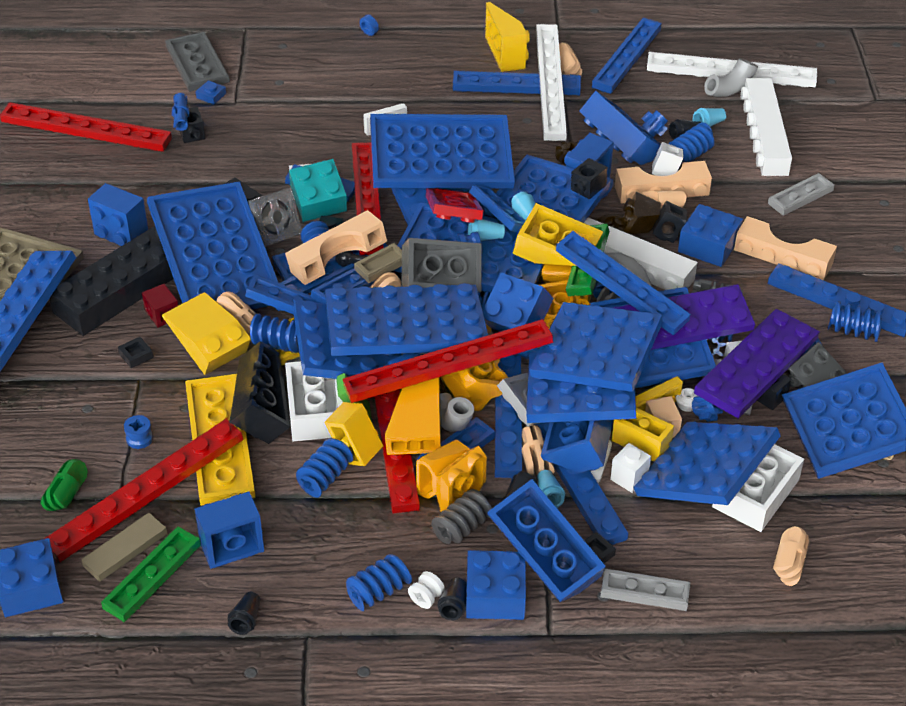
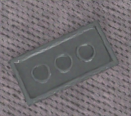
[165,32,230,92]

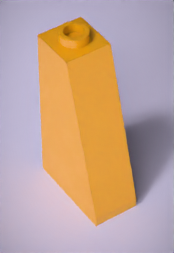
[385,377,441,455]

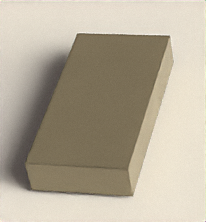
[354,243,402,283]

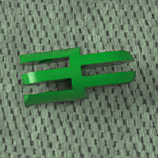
[41,459,88,511]

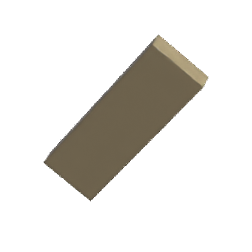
[81,513,167,582]

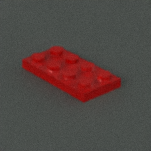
[425,188,483,223]

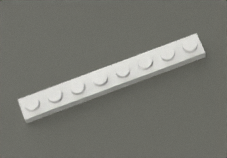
[536,24,567,141]
[647,52,817,87]

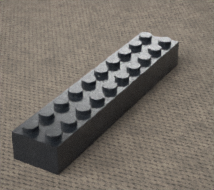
[49,177,266,336]

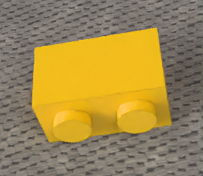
[324,402,383,466]
[612,407,674,462]

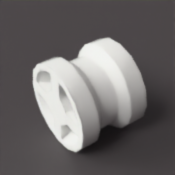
[408,571,445,609]

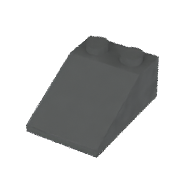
[401,238,481,293]

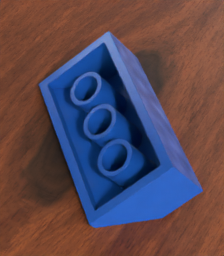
[579,91,661,165]
[541,420,613,473]
[487,479,606,602]

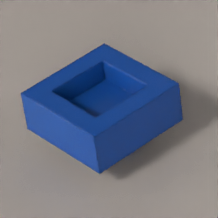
[196,81,226,105]

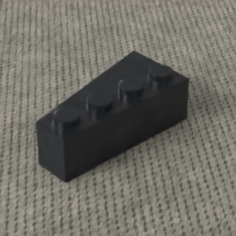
[229,341,291,444]

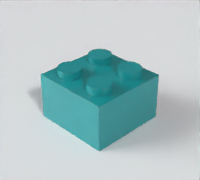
[289,159,347,222]

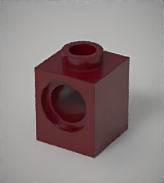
[142,284,178,328]

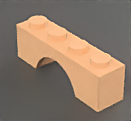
[615,161,712,204]
[285,210,387,285]
[734,216,837,280]

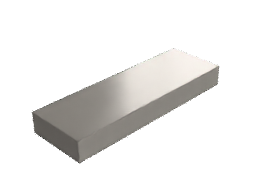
[768,173,834,216]
[600,569,690,611]

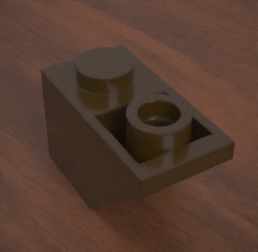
[622,192,661,234]

